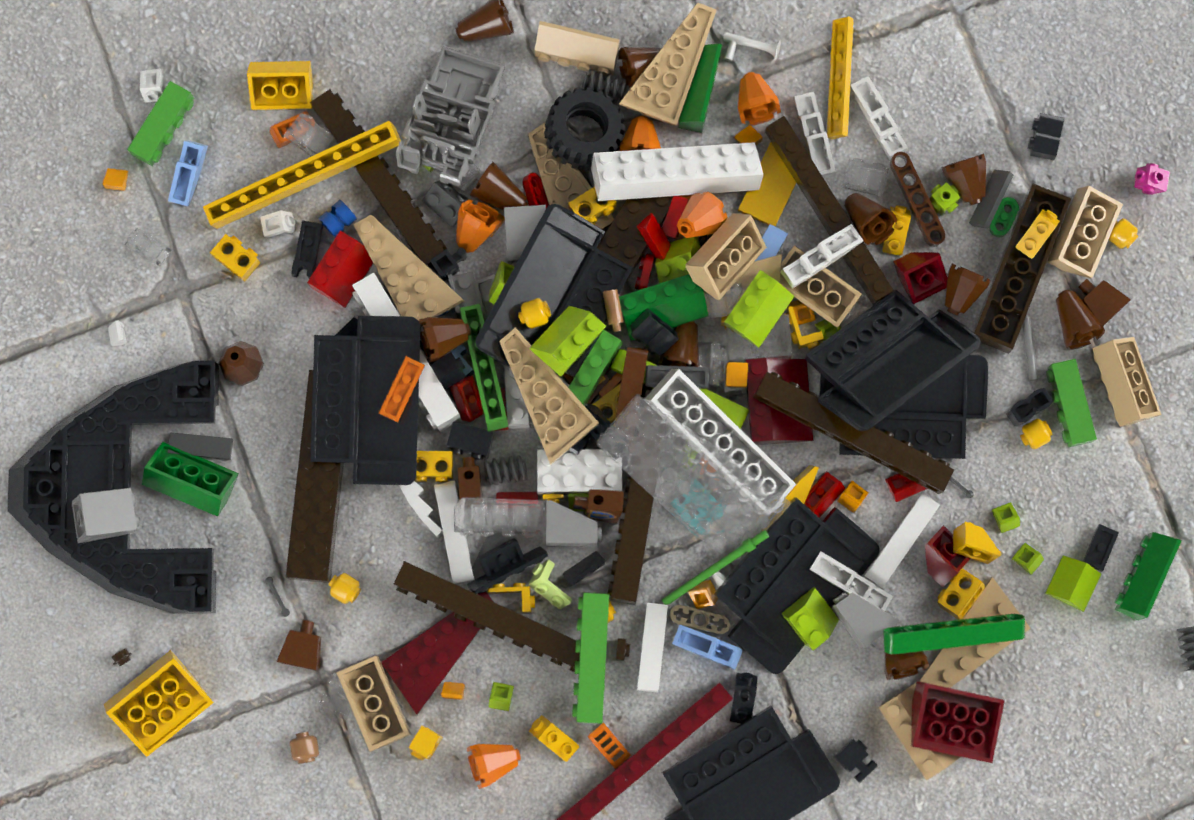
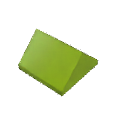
[1045,555,1101,612]

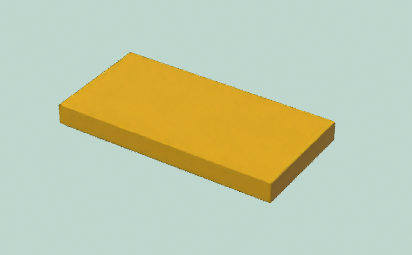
[738,142,810,227]

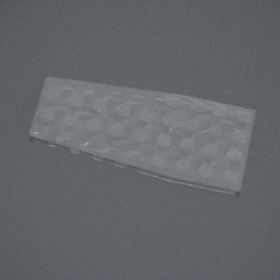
[597,394,791,567]

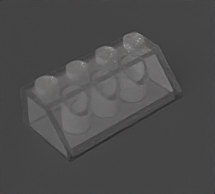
[454,498,546,537]

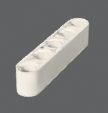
[434,480,474,584]
[865,493,940,588]

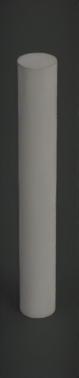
[1023,318,1038,381]

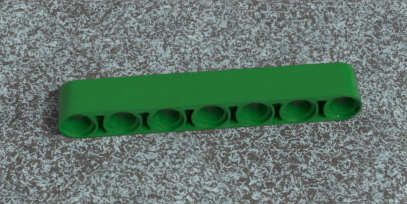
[883,614,1025,654]

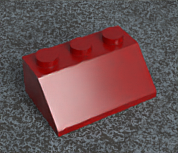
[307,231,374,308]

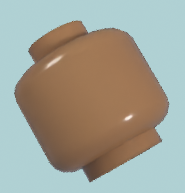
[290,732,319,764]

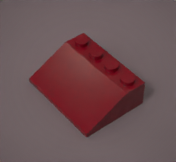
[745,358,814,445]
[911,681,1005,763]

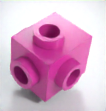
[1134,163,1170,195]

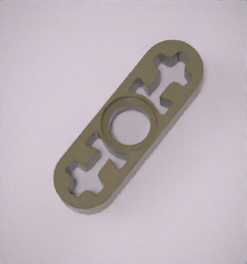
[670,605,730,635]

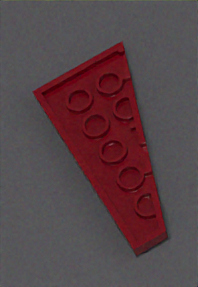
[381,591,493,715]

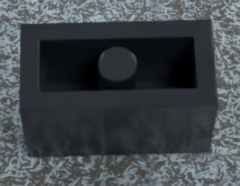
[447,422,494,461]

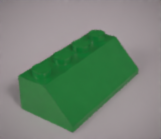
[678,44,722,133]
[619,274,710,341]
[141,442,239,517]
[1115,532,1182,621]

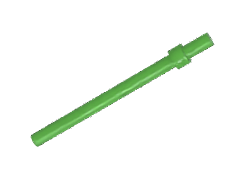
[662,530,769,605]

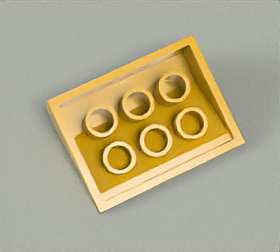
[104,650,214,757]

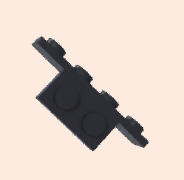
[467,538,548,594]

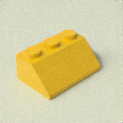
[247,61,312,110]

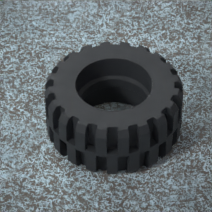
[544,87,625,170]

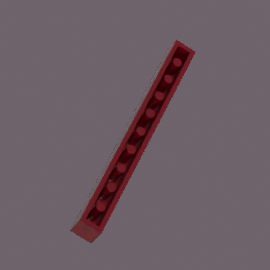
[557,682,733,820]

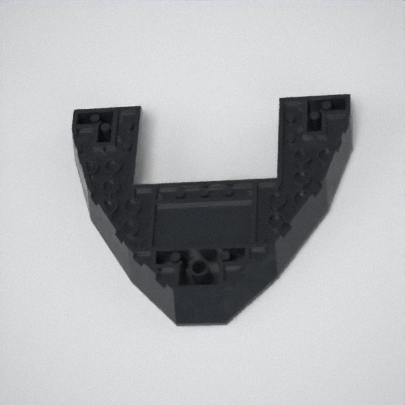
[8,360,219,614]

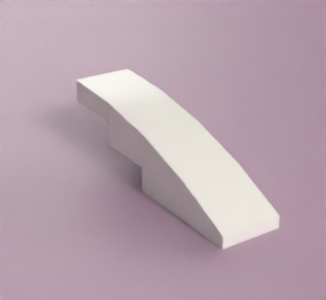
[850,76,908,160]
[793,91,835,175]
[780,224,864,289]
[399,481,443,538]
[810,552,893,611]
[637,603,668,693]

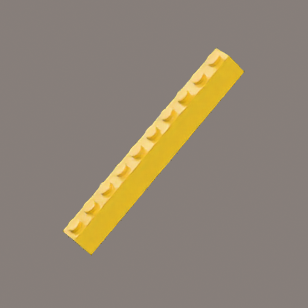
[203,121,401,229]

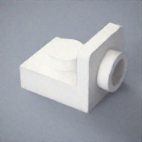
[140,69,163,102]
[260,210,295,238]

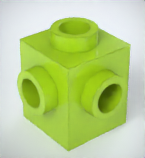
[929,182,960,216]

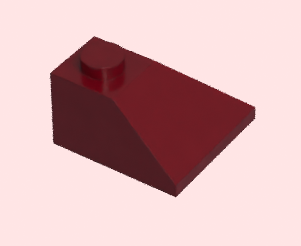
[893,252,947,304]
[925,525,971,587]

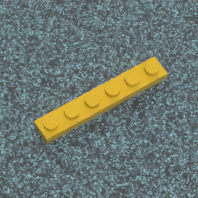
[827,16,854,139]

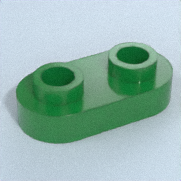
[989,197,1019,237]

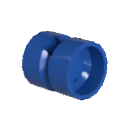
[318,199,357,238]

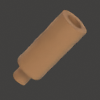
[603,289,623,332]

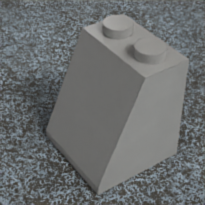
[504,205,546,267]
[72,488,139,543]
[546,500,602,547]
[831,592,900,648]

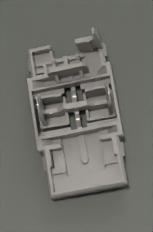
[396,46,505,187]

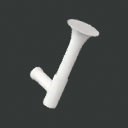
[723,32,781,62]

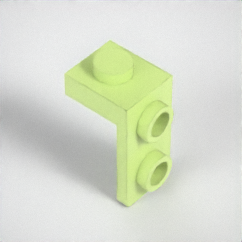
[528,559,572,609]

